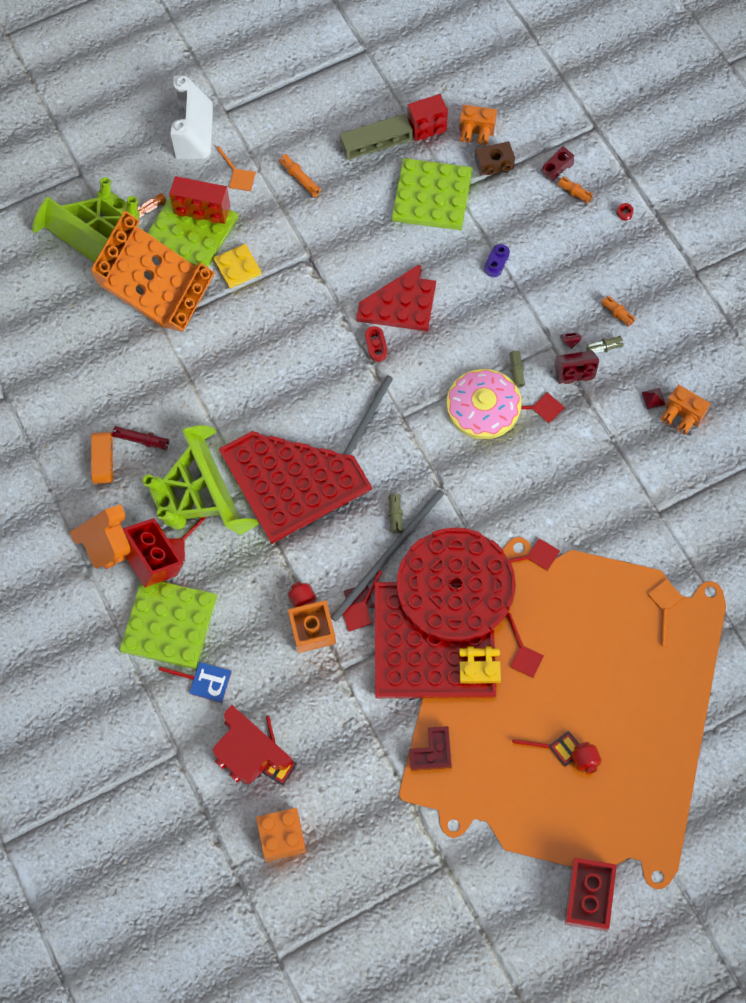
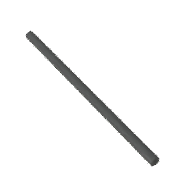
[343,375,393,455]
[330,489,445,622]

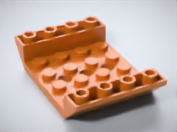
[90,211,215,332]

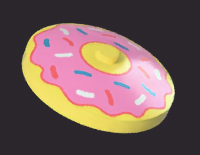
[447,369,522,439]

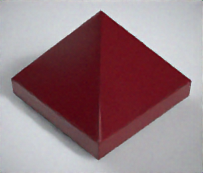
[560,332,582,349]
[642,388,665,409]

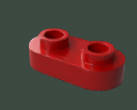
[365,326,387,362]

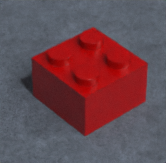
[407,94,448,141]

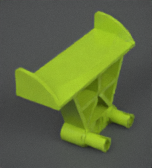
[32,177,140,263]
[142,425,259,535]

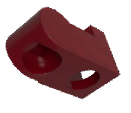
[541,146,575,181]

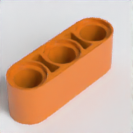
[91,432,113,484]

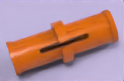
[558,176,593,204]
[601,295,636,327]

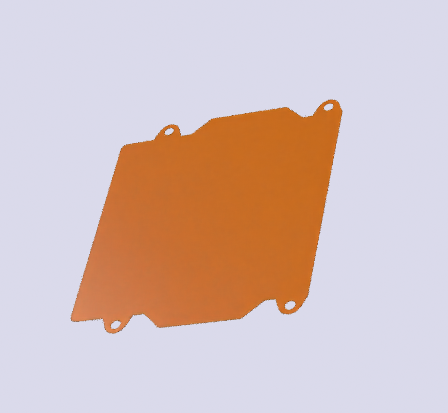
[399,537,726,889]

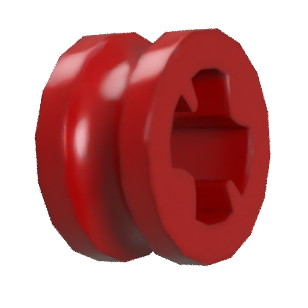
[617,203,634,221]

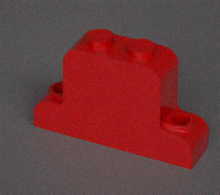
[213,705,293,784]

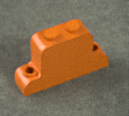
[69,504,131,570]

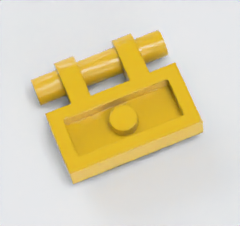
[459,646,501,683]

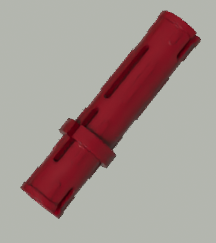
[112,426,169,450]

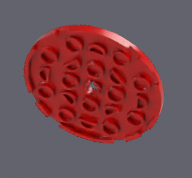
[397,528,516,642]

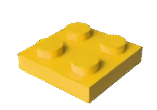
[214,243,262,289]

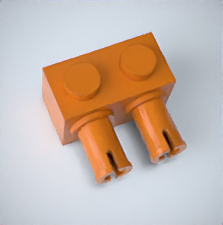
[459,104,497,145]
[660,384,711,435]

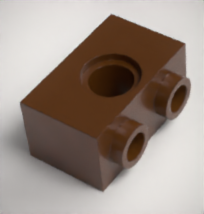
[475,141,515,176]

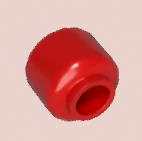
[288,582,317,608]
[572,742,601,774]

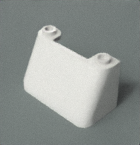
[171,76,213,159]

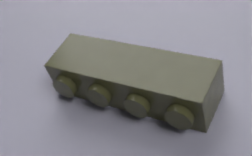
[340,114,412,160]

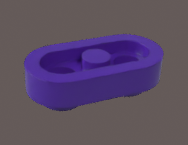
[484,244,510,277]

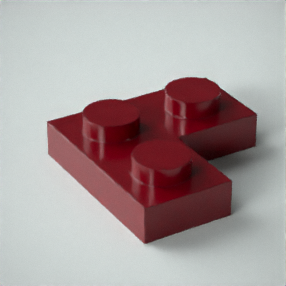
[409,726,452,771]

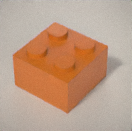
[288,600,336,653]
[256,807,307,862]

